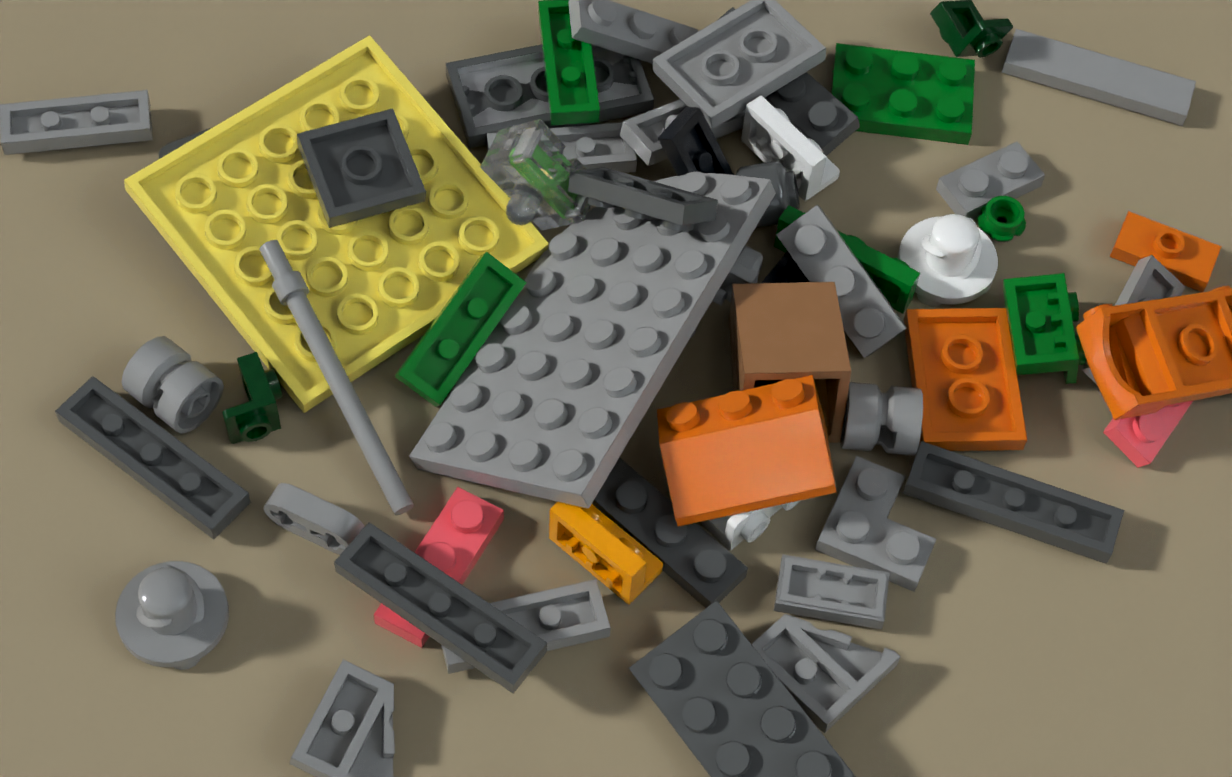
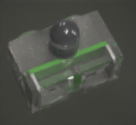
[480,119,591,231]

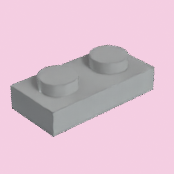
[936,141,1045,219]

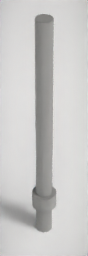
[259,240,414,515]

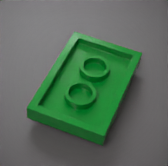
[831,43,975,145]

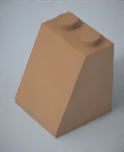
[729,282,851,443]

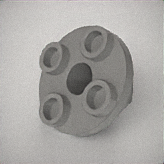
[115,561,229,670]

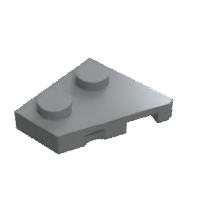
[752,614,900,733]
[290,659,395,777]

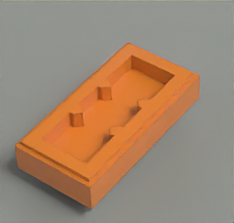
[1110,211,1222,292]

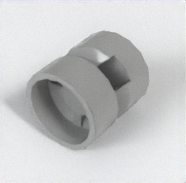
[121,336,224,434]
[840,382,923,456]

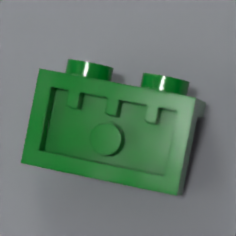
[1003,273,1087,384]

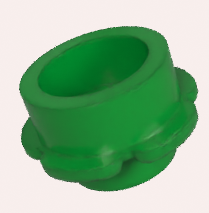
[978,196,1026,242]

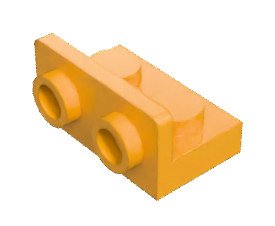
[549,502,663,605]

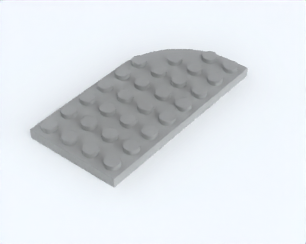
[409,171,776,509]

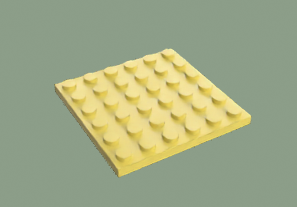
[124,35,549,413]

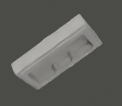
[774,554,890,629]

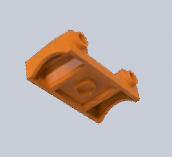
[1076,286,1232,420]

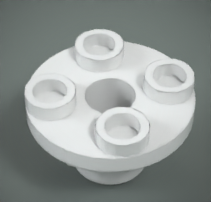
[898,214,998,306]

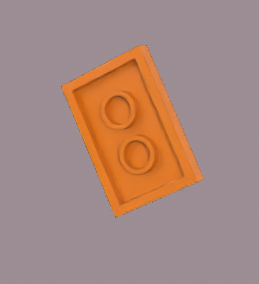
[903,308,1027,451]

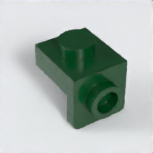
[930,0,1013,58]
[222,352,283,444]

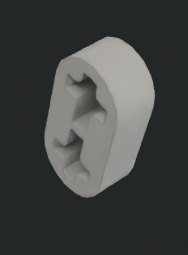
[264,483,365,555]

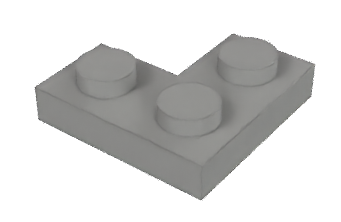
[815,456,936,592]

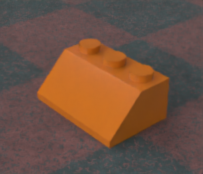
[657,375,837,527]

